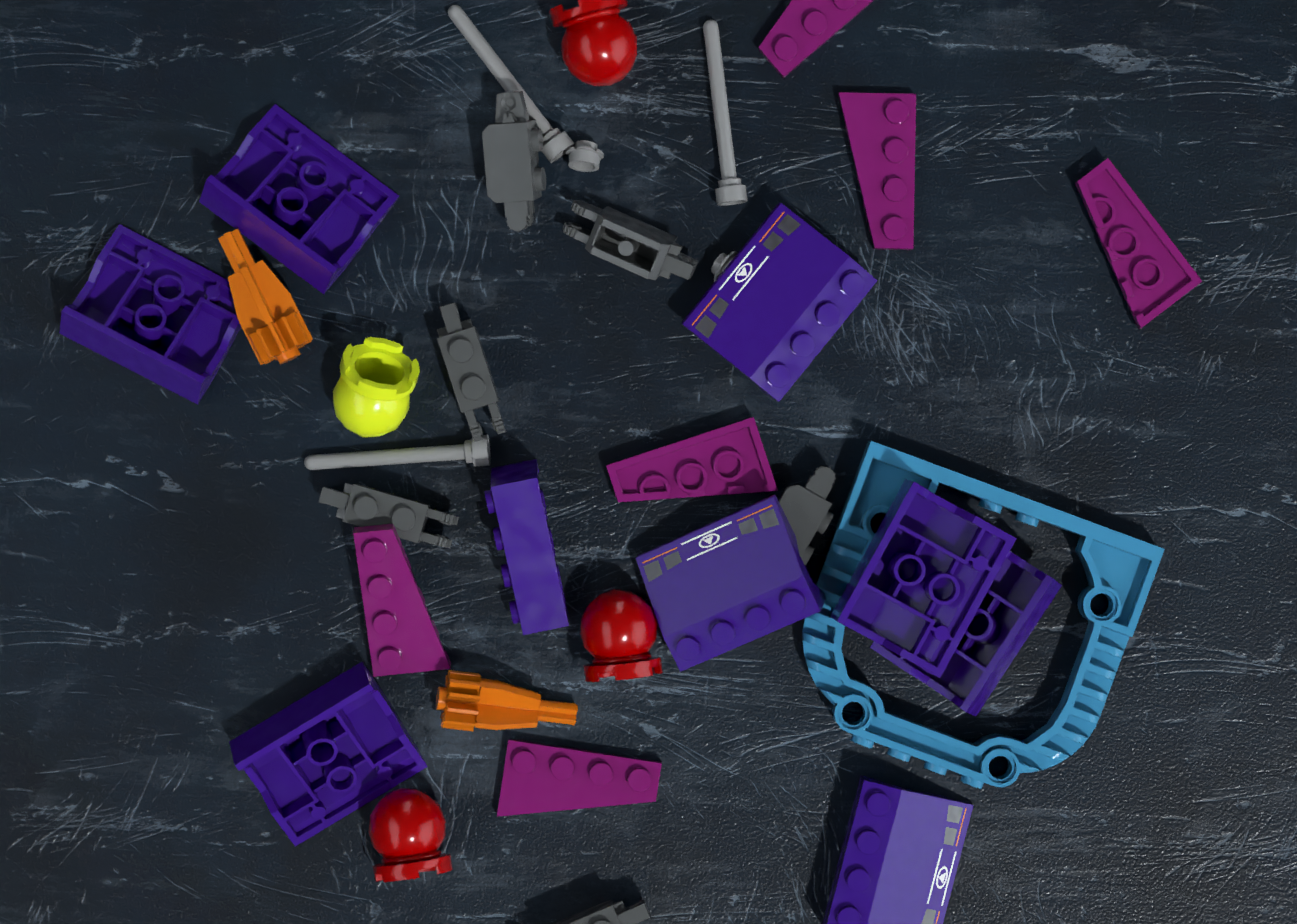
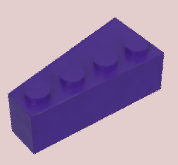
[485,459,569,635]

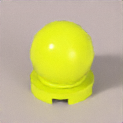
[333,337,420,438]

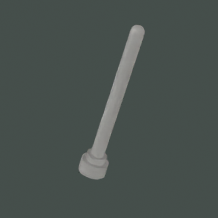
[448,5,575,163]
[703,19,748,206]
[304,435,491,470]

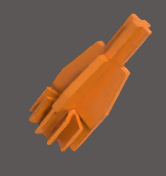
[218,228,313,365]
[436,670,578,732]

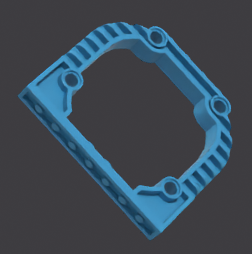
[802,441,1165,789]

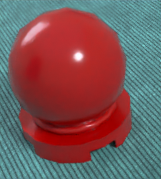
[549,0,637,86]
[580,589,663,682]
[368,788,453,882]

